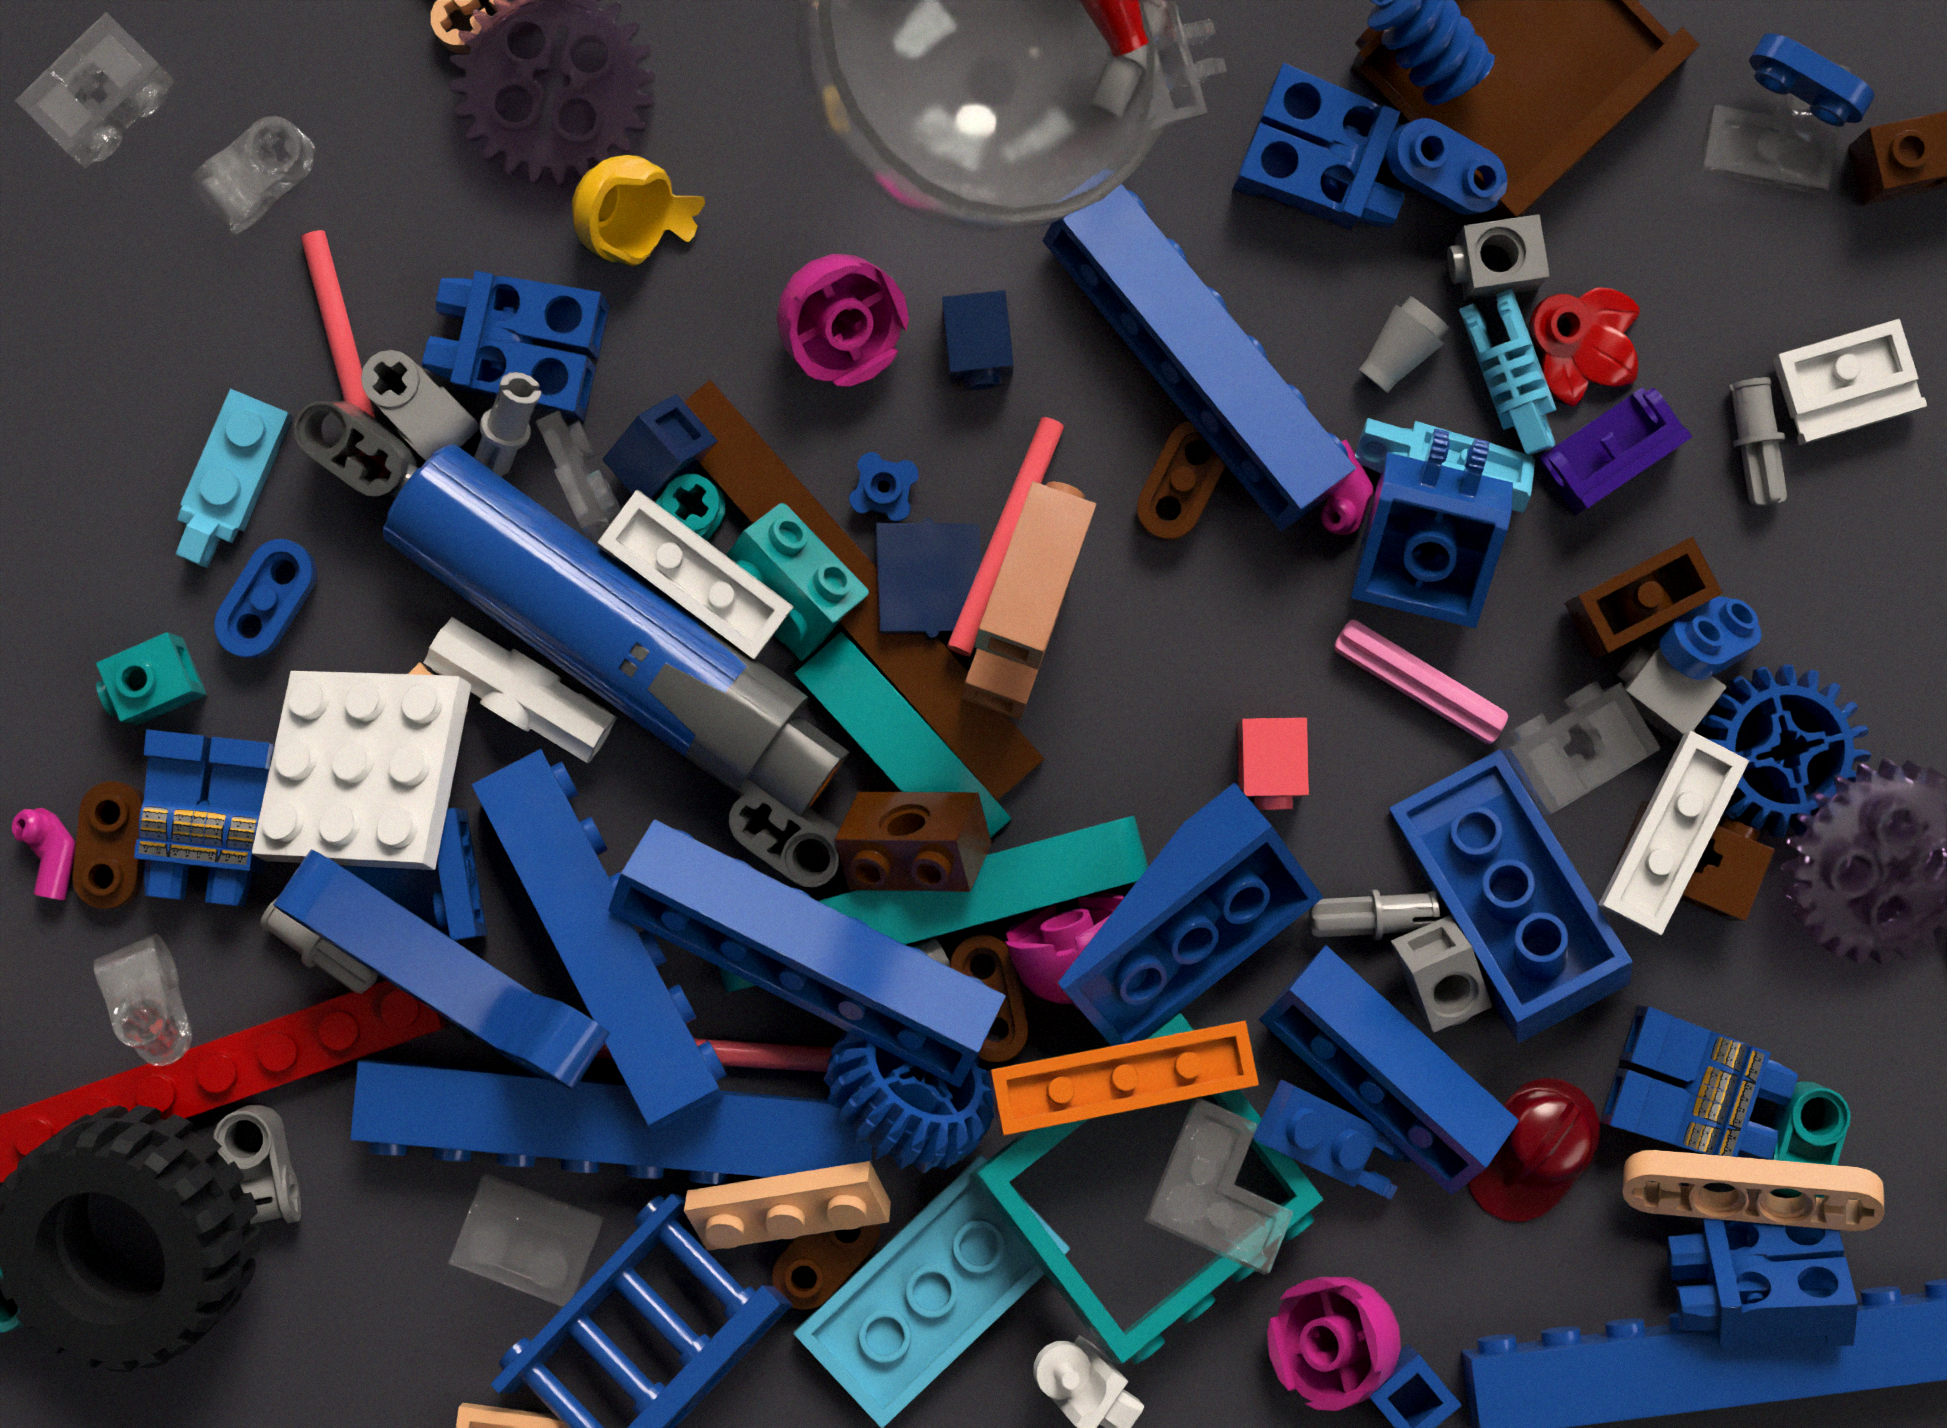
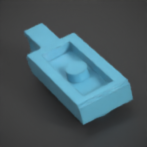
[176,388,293,568]
[1355,418,1535,513]

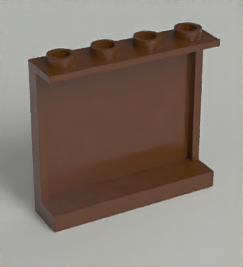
[1351,0,1700,221]

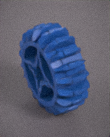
[1699,664,1872,837]
[823,1030,995,1174]

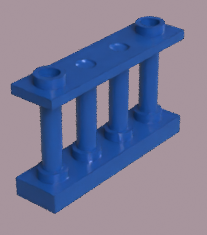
[490,1193,793,1428]

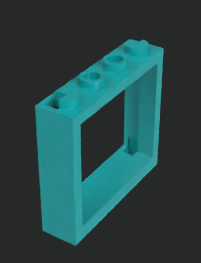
[969,1013,1324,1365]

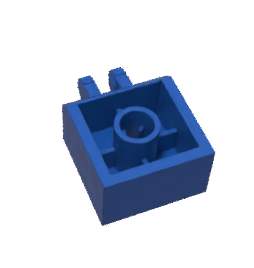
[1351,429,1513,629]

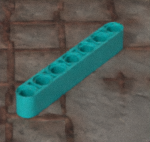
[718,815,1149,993]

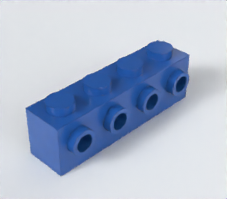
[1258,945,1519,1196]

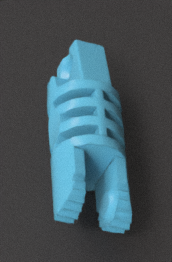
[1459,288,1557,455]

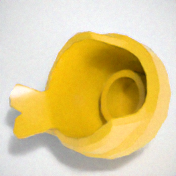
[571,155,706,267]

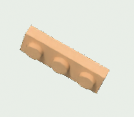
[684,1161,891,1251]

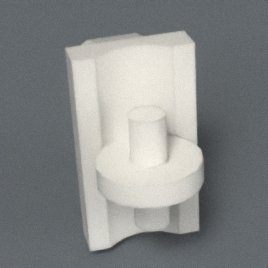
[1033,1335,1144,1428]

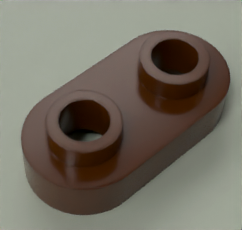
[1136,421,1226,542]
[73,781,145,909]
[950,934,1028,1062]
[772,1224,881,1310]

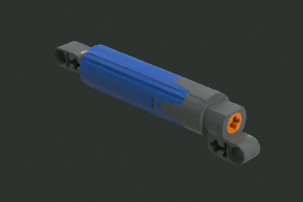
[294,401,850,887]

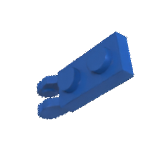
[1252,1079,1411,1200]

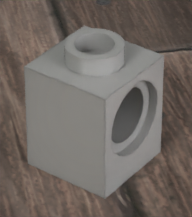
[1447,214,1550,300]
[1613,642,1726,741]
[1391,915,1492,1033]

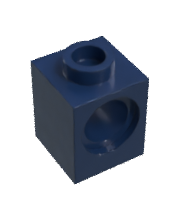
[942,290,1014,391]
[602,394,718,501]

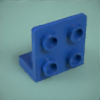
[345,808,488,941]

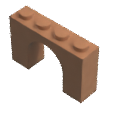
[961,481,1097,720]

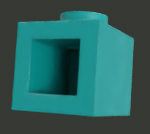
[96,632,207,726]

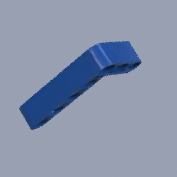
[273,849,610,1091]

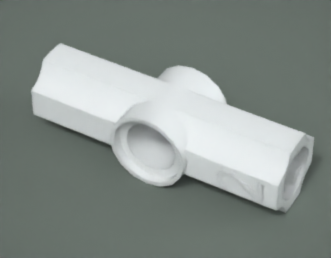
[423,617,617,763]

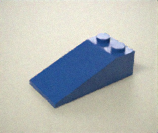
[1389,749,1633,1044]
[1058,782,1324,1046]

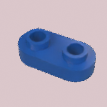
[1749,33,1875,127]
[1386,118,1507,215]
[214,539,317,659]
[1659,597,1762,680]

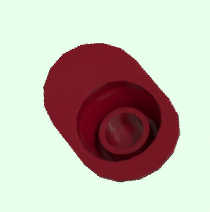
[1468,1078,1600,1222]

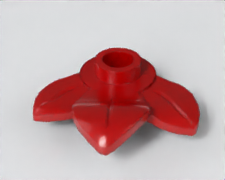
[1529,287,1640,407]

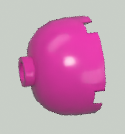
[776,254,909,387]
[1005,892,1124,1010]
[1267,1277,1401,1411]

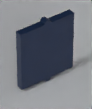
[874,517,981,640]

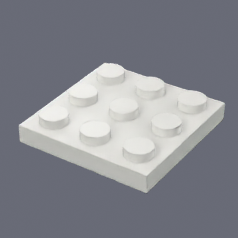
[252,671,471,870]

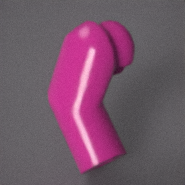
[12,808,76,900]

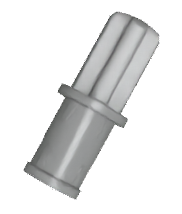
[474,372,541,477]
[1729,377,1787,507]
[1309,889,1440,941]
[260,896,378,994]

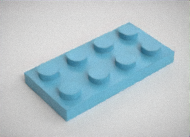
[793,1153,1070,1428]

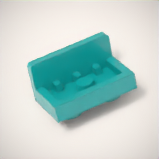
[726,503,869,661]

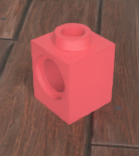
[1237,718,1309,810]

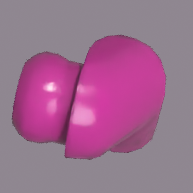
[1321,439,1374,535]

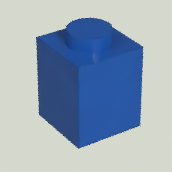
[1370,1343,1462,1428]

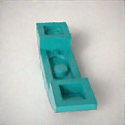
[794,631,1012,838]

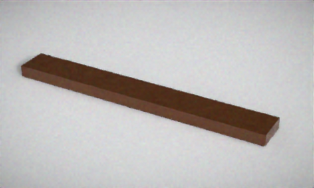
[684,380,1045,801]

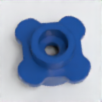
[849,452,919,522]

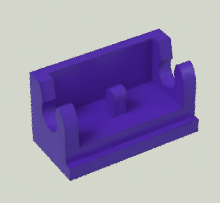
[1536,387,1693,516]

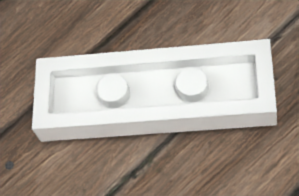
[598,490,794,659]
[1598,731,1749,935]

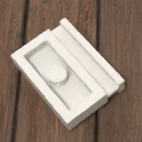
[1772,319,1927,446]

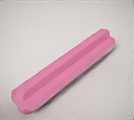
[1334,620,1508,744]

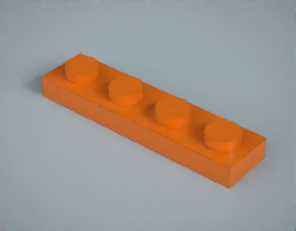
[987,1020,1259,1136]

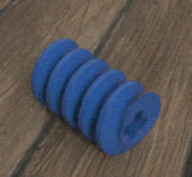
[1367,0,1495,106]

